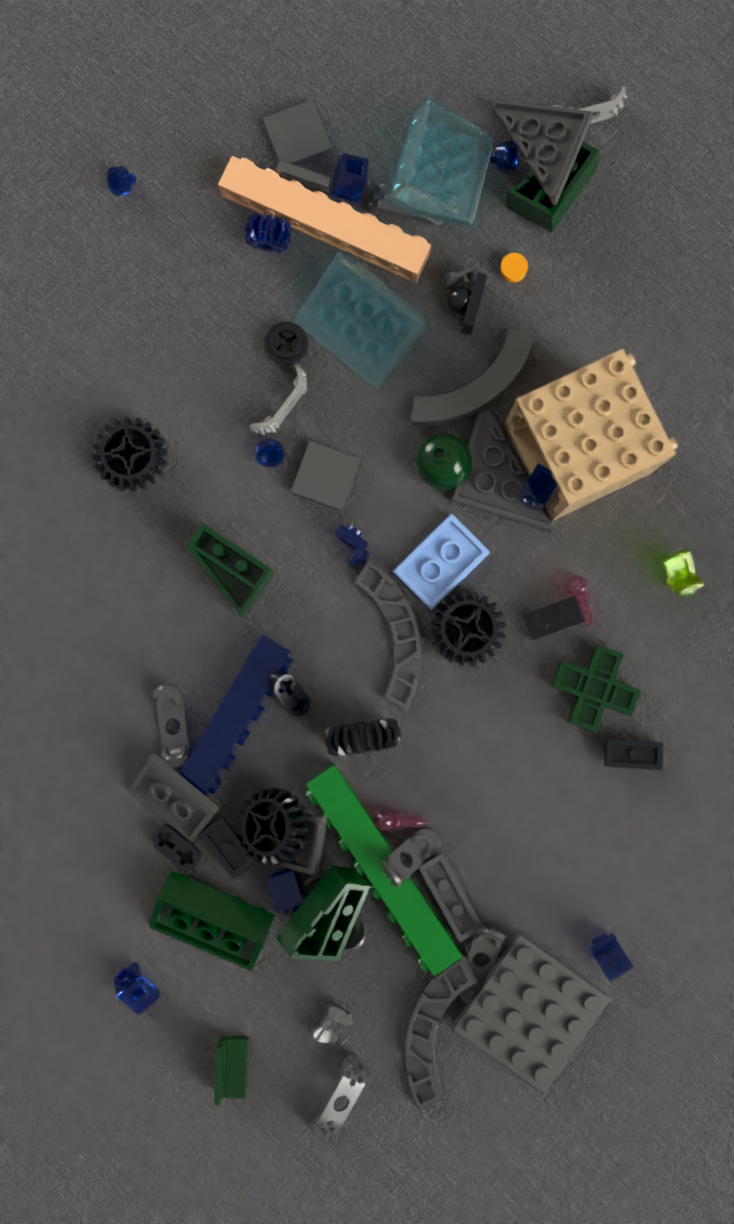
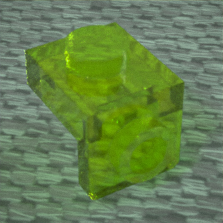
[660,548,704,596]

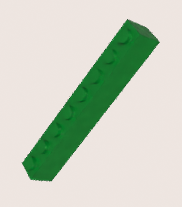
[305,764,462,976]

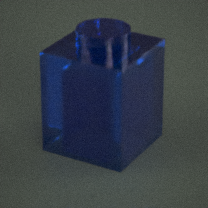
[332,153,368,202]
[517,463,557,510]
[266,869,305,914]

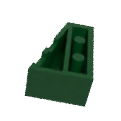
[506,142,599,233]
[187,523,275,618]
[276,865,371,962]

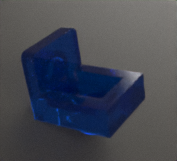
[335,524,370,568]
[589,933,634,982]
[114,962,161,1015]

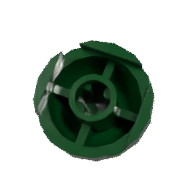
[416,433,473,491]

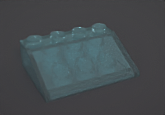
[387,95,495,227]
[293,251,432,389]

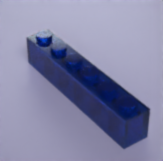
[179,635,294,797]

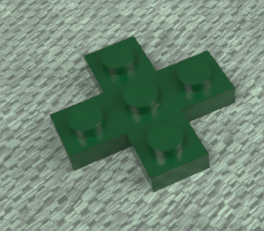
[551,644,641,733]

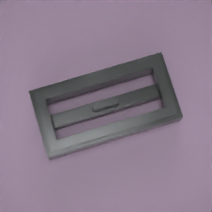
[276,160,332,198]

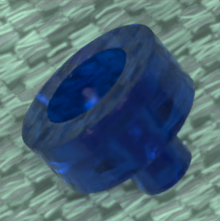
[490,141,518,171]
[107,166,136,196]
[256,438,284,467]

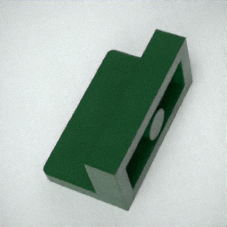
[214,1036,249,1106]

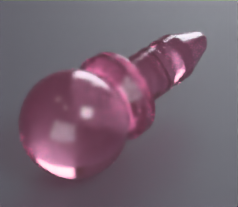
[565,575,593,627]
[373,808,427,831]

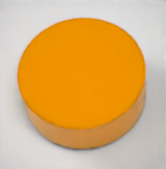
[500,253,528,283]

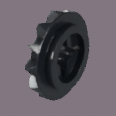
[264,322,308,366]

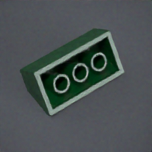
[149,871,275,971]

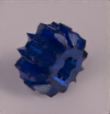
[244,213,291,253]

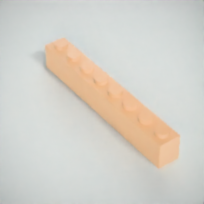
[218,156,431,284]

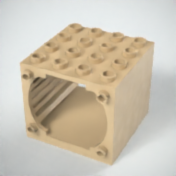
[504,349,678,521]

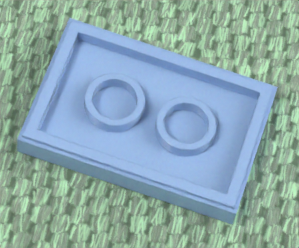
[393,513,490,611]

